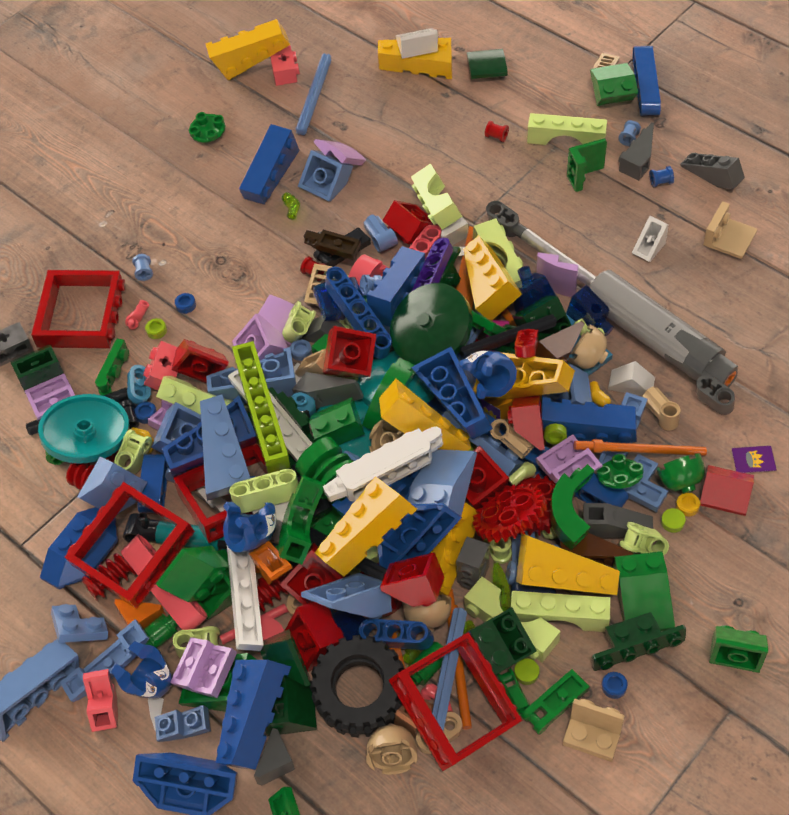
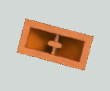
[249,541,292,585]
[114,599,166,630]

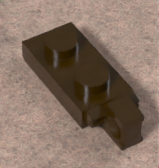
[303,229,361,260]

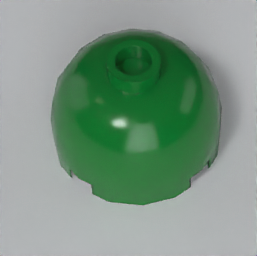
[656,453,705,494]

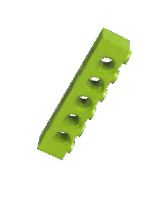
[232,341,290,474]

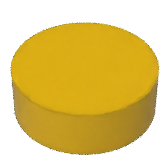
[676,493,700,517]

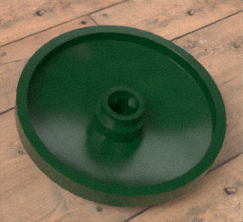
[390,283,473,365]

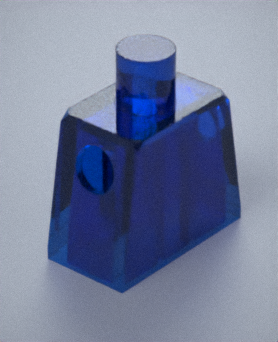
[514,266,556,313]
[566,285,614,336]

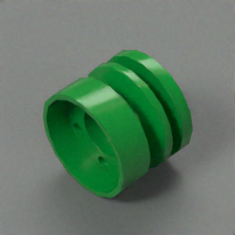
[295,437,354,499]

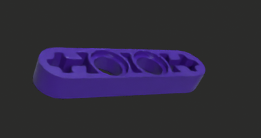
[412,238,453,291]

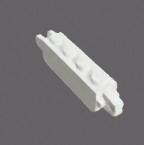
[323,426,443,502]

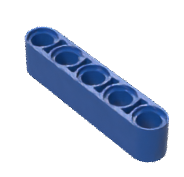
[633,46,661,116]
[325,266,392,359]

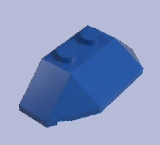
[377,503,462,569]
[40,507,118,589]
[133,752,237,815]

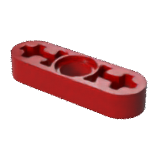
[515,329,538,358]

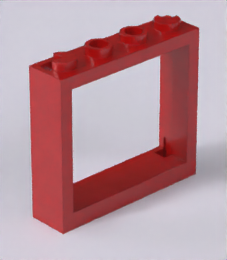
[31,270,125,349]
[173,443,268,543]
[64,482,195,609]
[389,632,523,771]

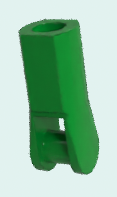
[496,668,530,715]

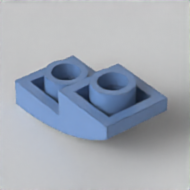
[155,705,210,742]

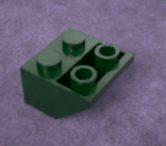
[512,296,572,338]
[10,344,64,394]
[465,607,537,675]
[265,675,317,736]

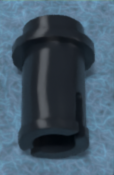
[120,400,139,429]

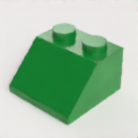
[590,63,638,106]
[309,397,365,445]
[156,546,229,602]
[197,550,232,619]
[709,625,768,673]

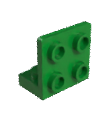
[567,138,607,192]

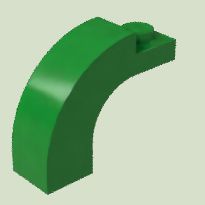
[362,358,416,430]
[549,464,594,551]
[278,475,325,565]

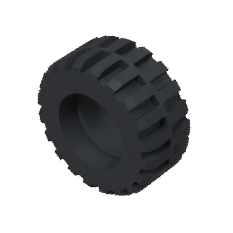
[310,635,405,738]

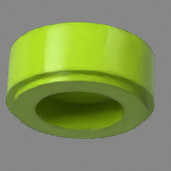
[145,318,167,339]
[544,423,567,444]
[661,508,686,533]
[514,658,540,685]

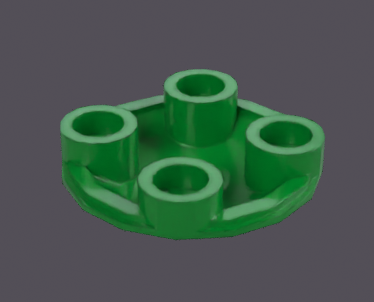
[189,112,226,143]
[596,454,644,489]

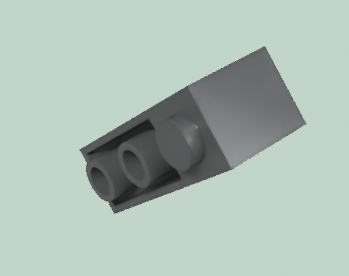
[618,122,654,181]
[680,153,745,189]
[292,372,364,408]
[582,503,653,538]

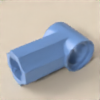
[363,214,398,253]

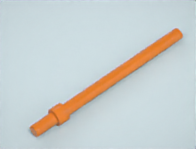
[573,439,707,456]
[448,588,472,730]

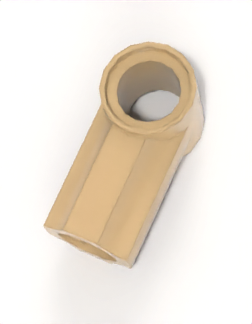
[642,387,681,431]
[490,419,534,459]

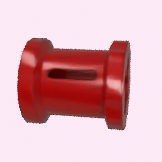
[485,120,509,142]
[300,256,326,281]

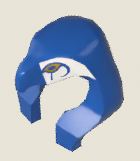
[459,351,517,399]
[223,502,277,552]
[111,641,172,699]

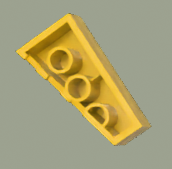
[205,19,290,81]
[378,38,452,80]
[463,235,522,321]
[473,352,575,401]
[379,379,471,451]
[315,476,417,577]
[430,503,477,596]
[516,534,620,595]

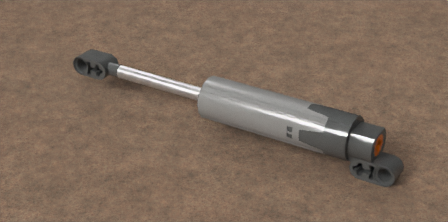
[486,201,738,415]

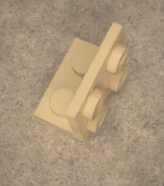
[703,201,757,259]
[563,699,625,762]

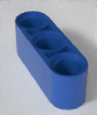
[137,454,168,513]
[359,619,434,650]

